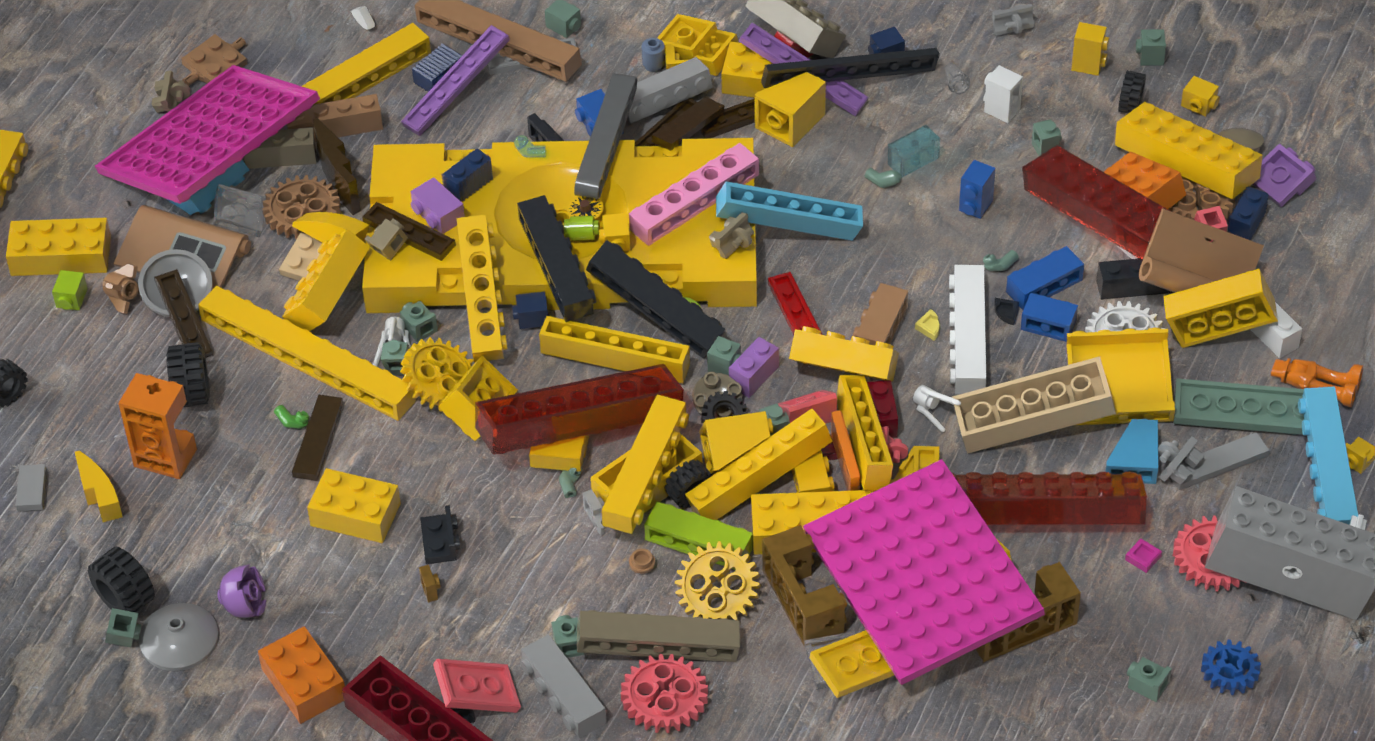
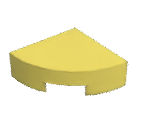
[915,309,940,341]

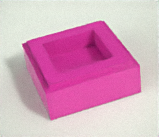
[1125,538,1162,573]

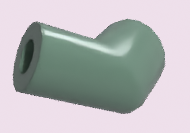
[864,168,901,188]
[983,250,1019,271]
[559,467,582,498]

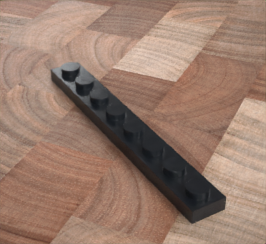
[761,48,940,88]

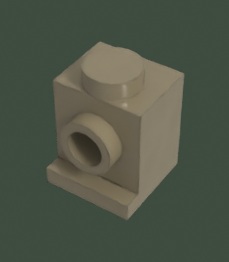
[365,219,408,261]

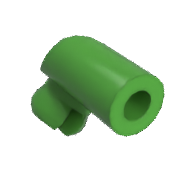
[274,405,309,429]

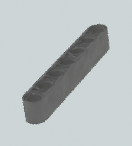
[574,73,637,199]

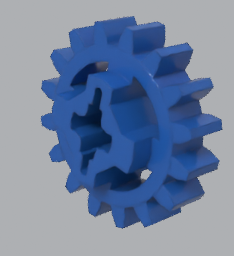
[1201,639,1261,695]

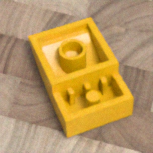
[657,14,739,76]
[529,411,593,472]

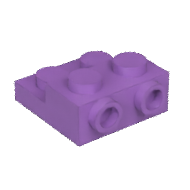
[1252,144,1316,207]

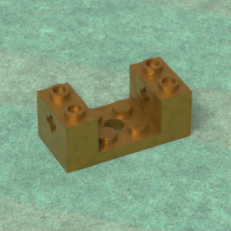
[762,525,847,649]
[975,562,1081,662]

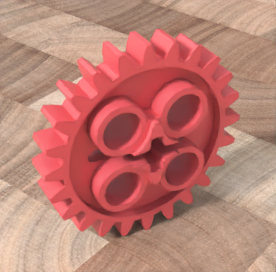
[1172,515,1247,592]
[621,654,708,733]

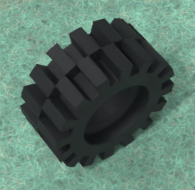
[1118,70,1146,114]
[0,359,28,408]
[701,391,748,423]
[665,459,713,508]

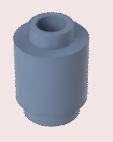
[641,38,665,72]

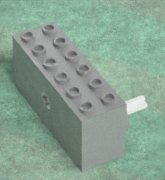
[1205,486,1375,620]

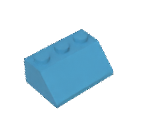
[166,160,249,215]

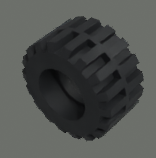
[166,342,210,407]
[88,546,155,613]

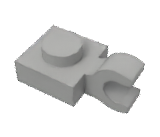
[582,489,615,535]

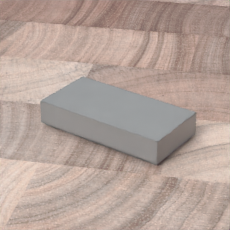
[16,464,47,511]

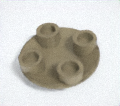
[1218,128,1264,153]
[692,372,742,418]

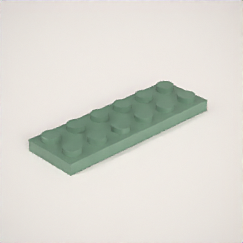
[1174,378,1304,435]

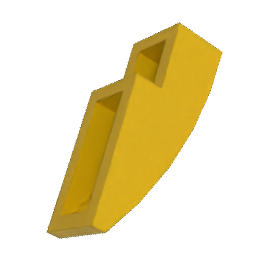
[292,212,369,243]
[75,450,123,522]

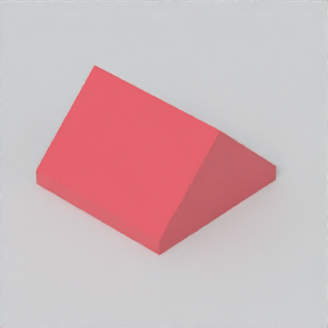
[778,390,837,424]

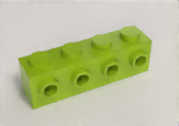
[644,502,753,570]

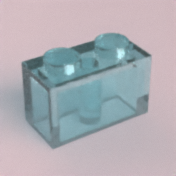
[887,125,940,178]

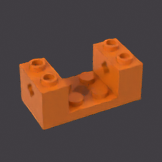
[118,373,197,479]

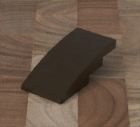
[313,117,361,215]

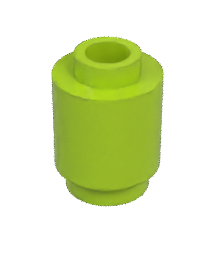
[564,216,600,241]

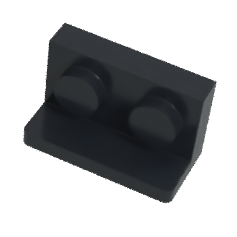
[527,113,564,142]
[420,505,461,564]

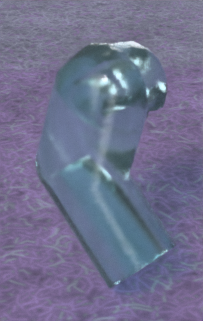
[514,135,546,157]

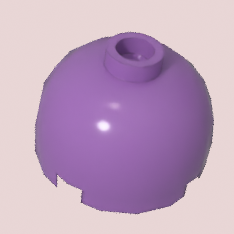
[217,565,266,618]

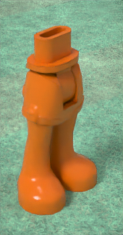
[1271,358,1364,408]

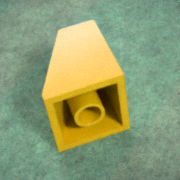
[755,72,826,147]
[699,411,773,475]

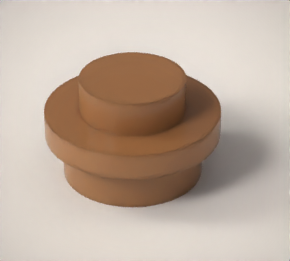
[629,549,655,574]

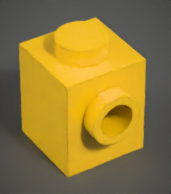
[1181,76,1220,117]
[599,213,630,251]

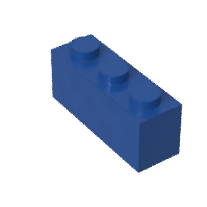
[1006,246,1084,310]

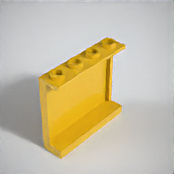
[1066,327,1175,425]

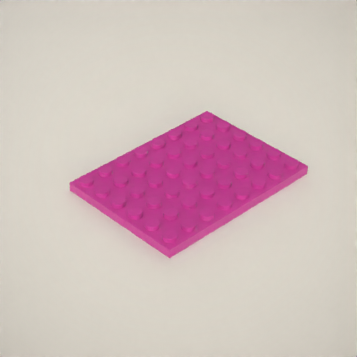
[95,65,320,204]
[803,459,1045,685]

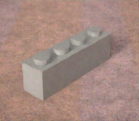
[627,57,713,123]
[520,634,606,738]

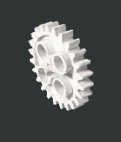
[1085,301,1165,333]

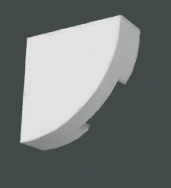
[351,6,375,30]

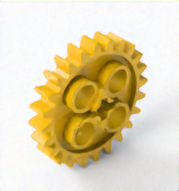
[400,337,474,412]
[675,541,761,621]

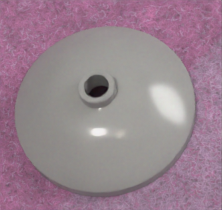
[138,249,212,317]
[139,603,219,671]

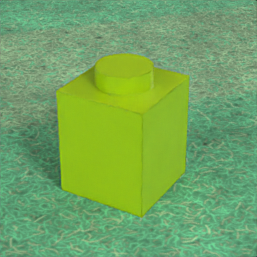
[52,270,88,310]

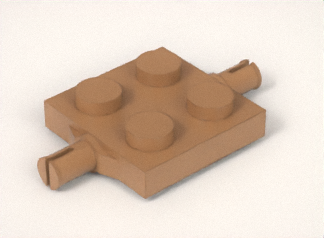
[181,34,247,86]

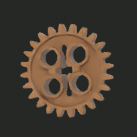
[262,175,341,239]
[1168,176,1236,220]

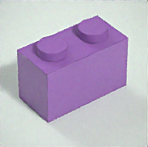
[411,177,465,234]
[729,337,779,398]

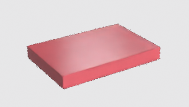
[433,659,521,713]

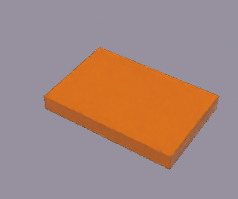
[831,410,860,491]

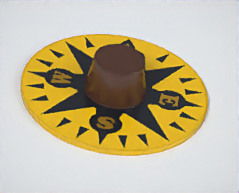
[567,196,603,219]

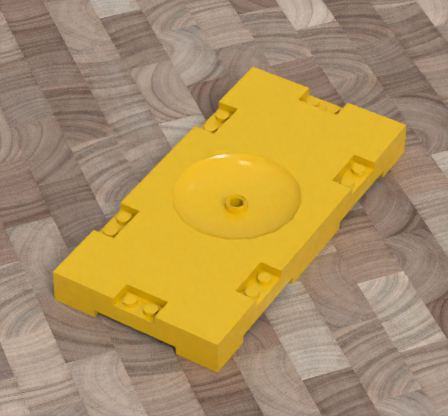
[362,138,757,313]

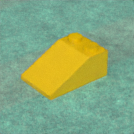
[438,356,518,441]

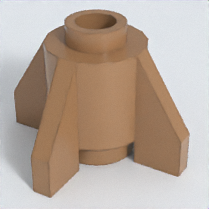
[103,264,140,314]

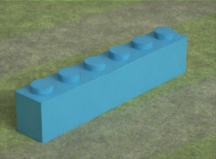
[716,181,863,241]
[1298,387,1358,525]

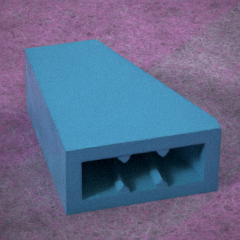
[1105,419,1158,484]

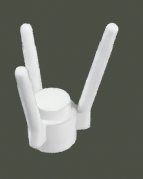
[373,317,411,367]
[913,385,961,432]

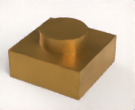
[419,564,441,603]

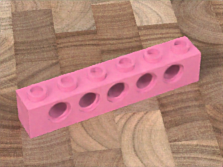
[629,143,759,246]

